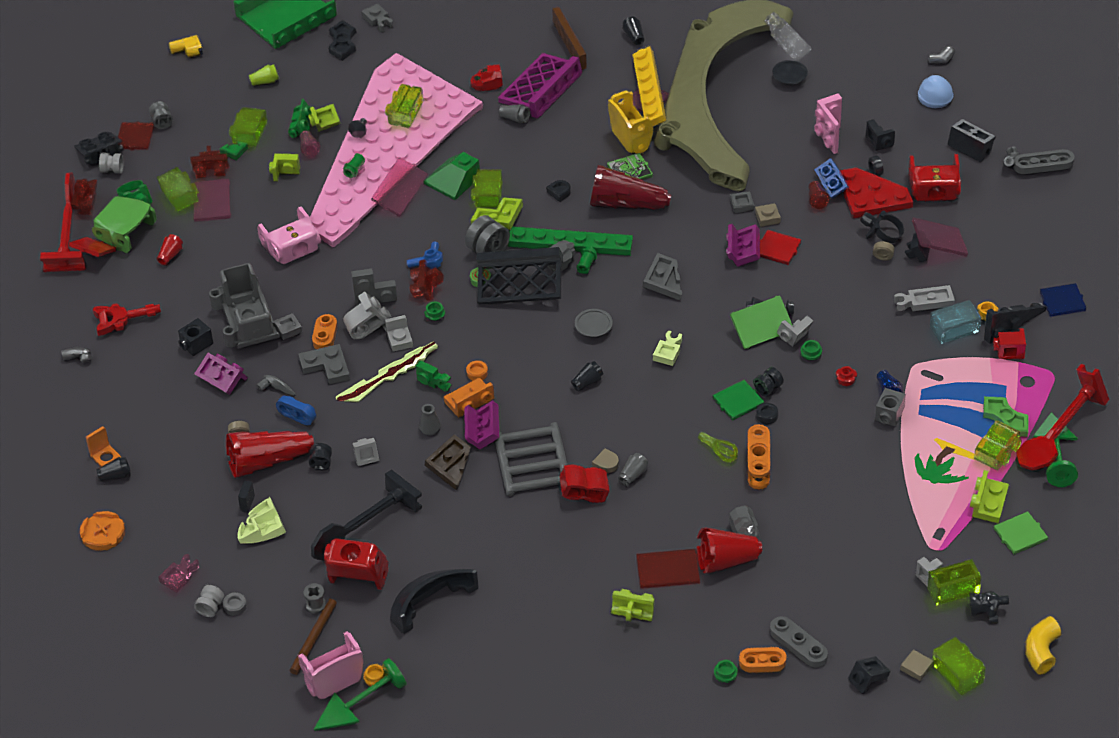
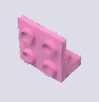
[814,94,842,154]

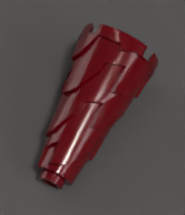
[590,165,671,209]

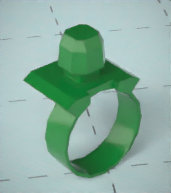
[116,180,153,204]

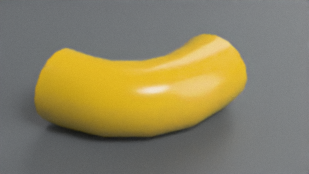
[1025,616,1061,674]

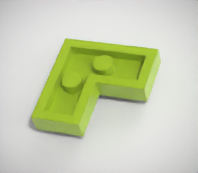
[471,198,523,230]

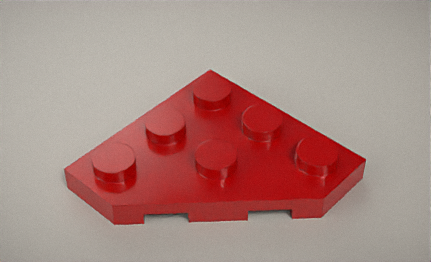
[840,168,913,218]

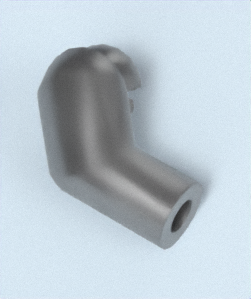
[61,347,92,363]

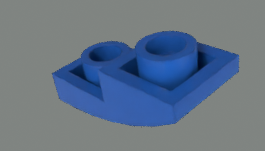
[814,158,849,199]

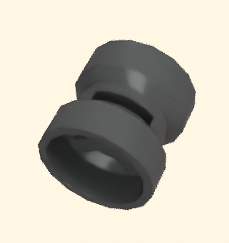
[149,101,173,129]

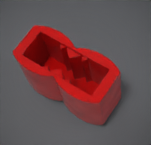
[559,464,610,503]

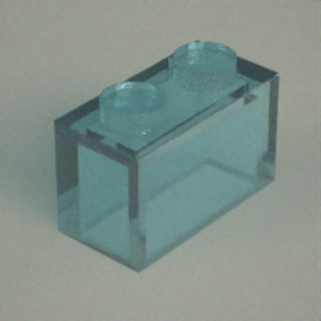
[930,300,981,344]

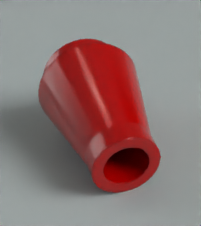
[156,234,183,265]

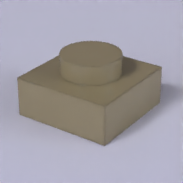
[755,203,781,227]

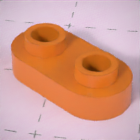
[312,314,337,349]
[739,647,786,673]

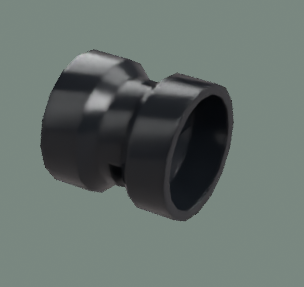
[753,367,784,396]

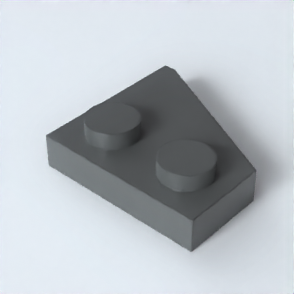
[642,253,682,300]

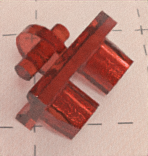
[191,145,229,178]
[71,179,98,215]
[410,259,444,301]

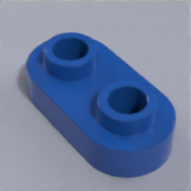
[276,396,316,425]

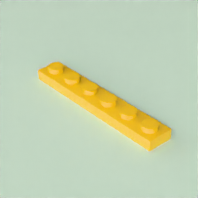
[633,46,666,126]

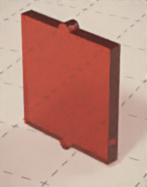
[118,121,154,150]

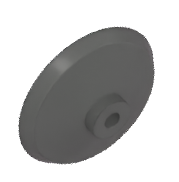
[575,309,613,337]

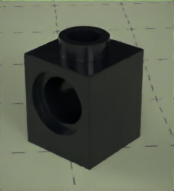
[178,318,213,356]

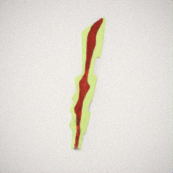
[336,341,438,402]

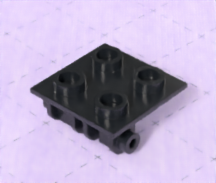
[74,131,124,165]

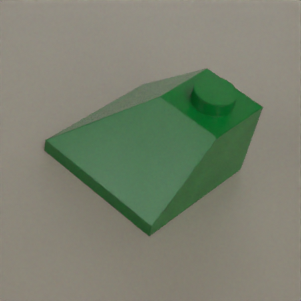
[424,152,480,200]

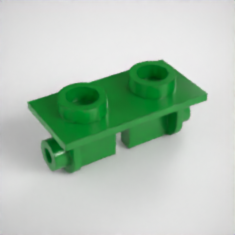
[288,99,311,140]

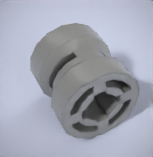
[99,153,124,173]
[194,585,224,617]

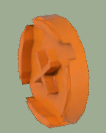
[80,511,125,551]

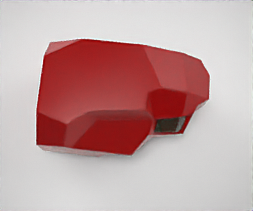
[470,64,503,91]

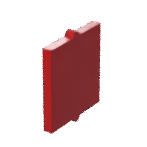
[760,230,801,265]
[69,237,116,257]

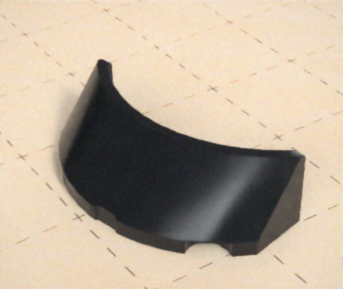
[390,569,479,634]

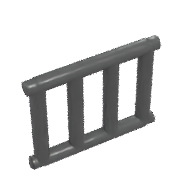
[495,422,568,496]

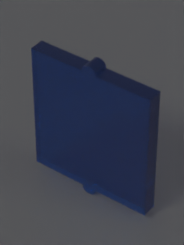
[1040,283,1086,317]

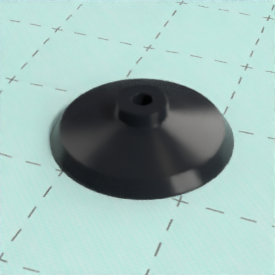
[772,60,808,85]

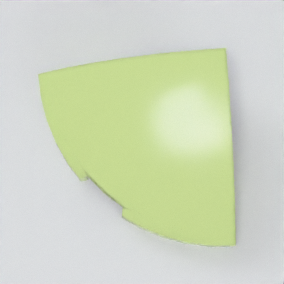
[238,497,286,543]

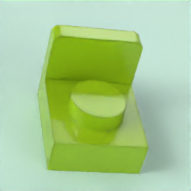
[269,154,301,181]

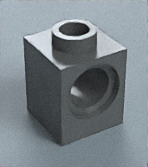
[875,388,906,427]

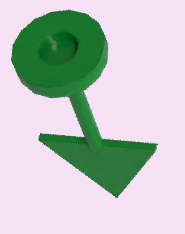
[1033,412,1078,487]
[314,658,407,731]

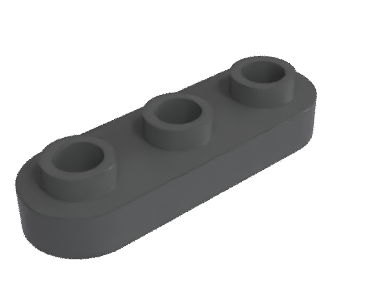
[1013,149,1074,174]
[770,617,828,668]

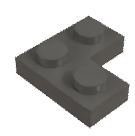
[351,268,397,306]
[298,344,350,385]

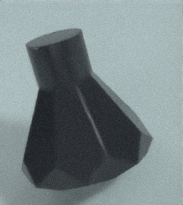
[348,118,367,138]

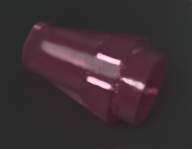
[300,131,320,157]

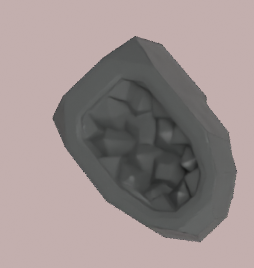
[547,240,576,272]
[729,505,760,539]

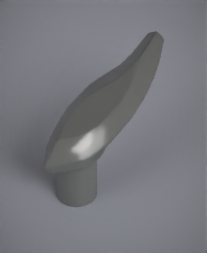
[257,375,296,396]

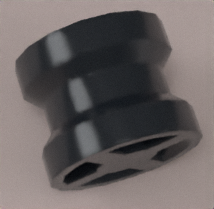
[309,443,332,470]

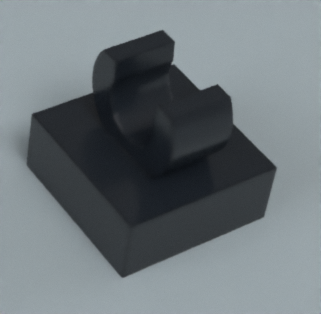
[905,232,930,262]

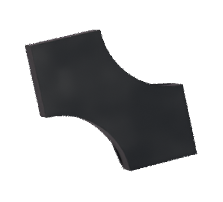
[328,20,356,61]

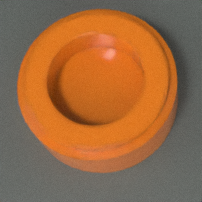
[466,361,488,381]

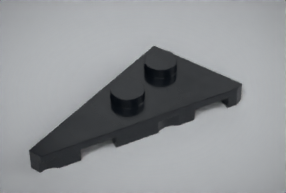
[984,303,1046,344]

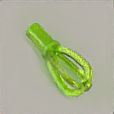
[698,432,738,462]

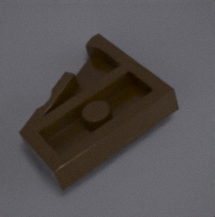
[424,434,471,490]

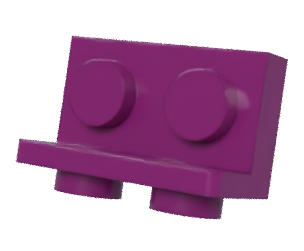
[194,353,248,395]

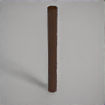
[289,599,337,675]

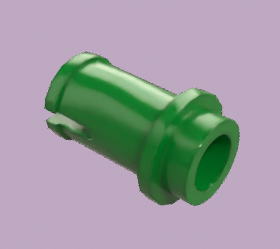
[343,153,366,178]
[576,247,597,274]

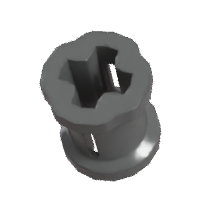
[303,583,326,614]

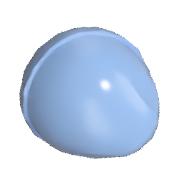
[918,75,953,108]

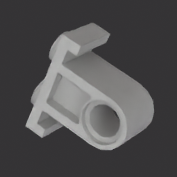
[343,292,391,339]

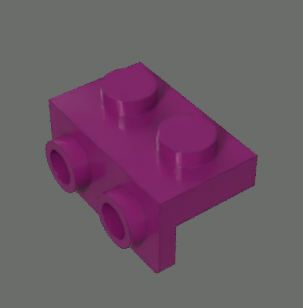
[726,224,760,267]
[464,400,500,449]

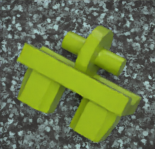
[611,589,655,622]

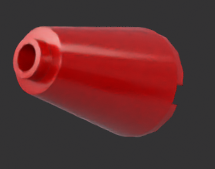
[697,527,762,574]

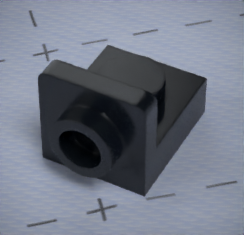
[865,119,895,151]
[848,656,891,693]

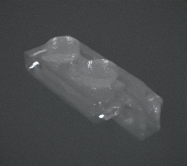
[764,11,812,61]

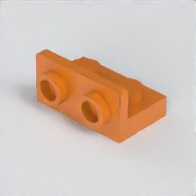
[444,377,495,418]

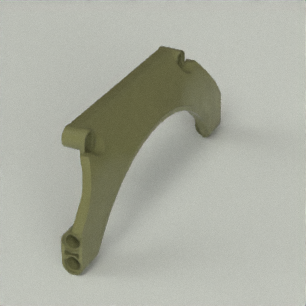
[654,0,793,191]

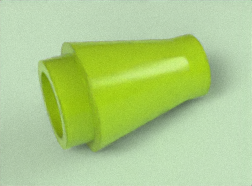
[249,64,279,86]

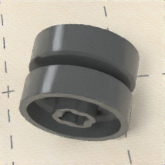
[465,215,510,253]

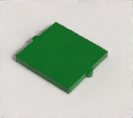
[713,380,764,420]

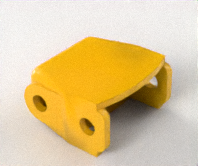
[608,91,653,153]

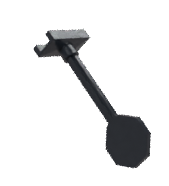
[311,469,422,561]

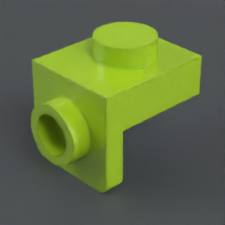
[308,104,340,132]

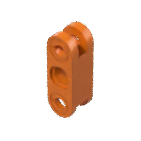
[747,424,770,490]

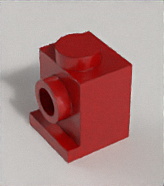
[993,328,1026,359]

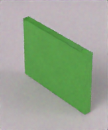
[730,296,792,349]

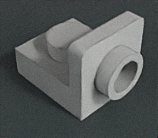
[385,315,413,352]
[777,316,813,347]

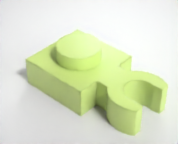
[653,331,682,366]

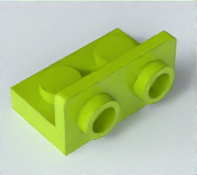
[970,470,1009,524]

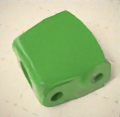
[92,196,157,253]

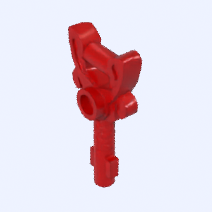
[93,303,161,336]

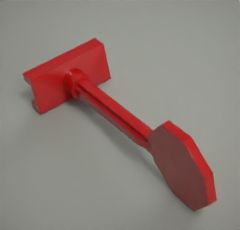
[40,172,85,272]
[1016,364,1109,471]

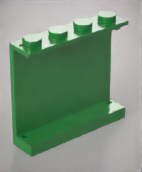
[233,0,337,49]

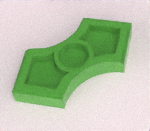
[983,396,1028,437]

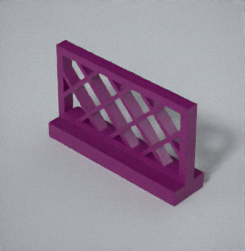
[498,53,582,118]

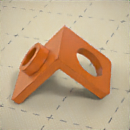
[86,426,121,467]

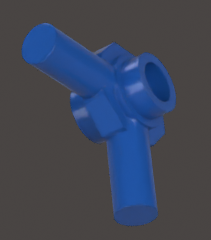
[407,242,443,269]

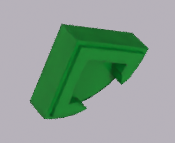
[220,142,248,160]

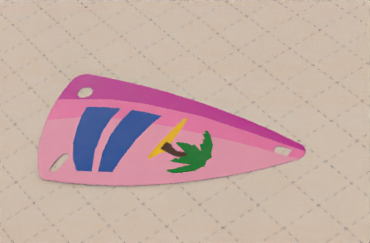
[901,357,1055,551]

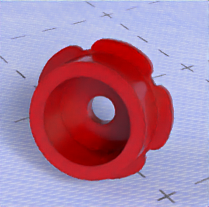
[836,366,857,386]

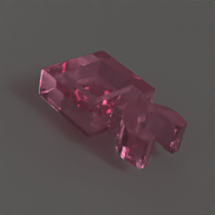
[159,554,199,593]

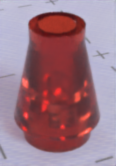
[809,181,829,209]

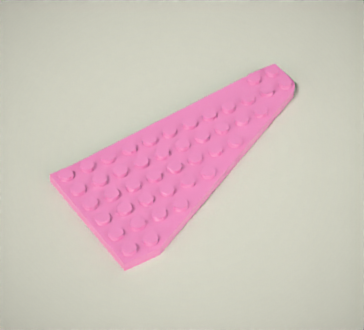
[310,53,483,248]

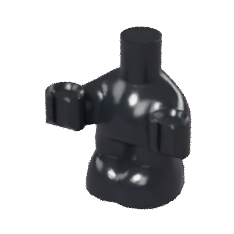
[969,591,1009,624]

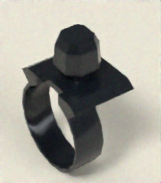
[860,210,904,243]

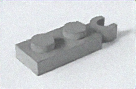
[894,285,955,311]

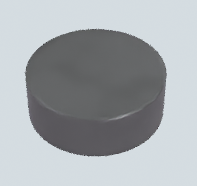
[223,593,247,616]

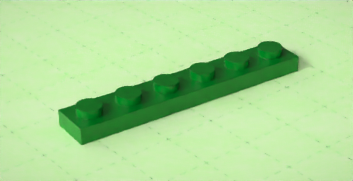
[508,227,633,256]

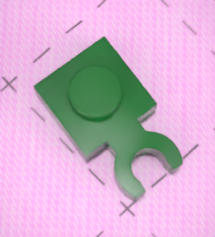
[416,360,452,392]

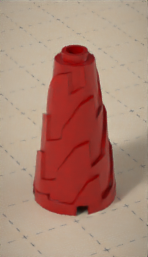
[226,431,314,477]

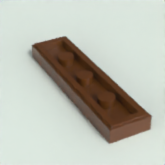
[552,7,587,70]

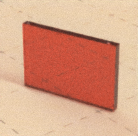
[636,549,700,588]

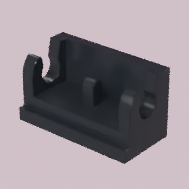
[947,119,996,162]

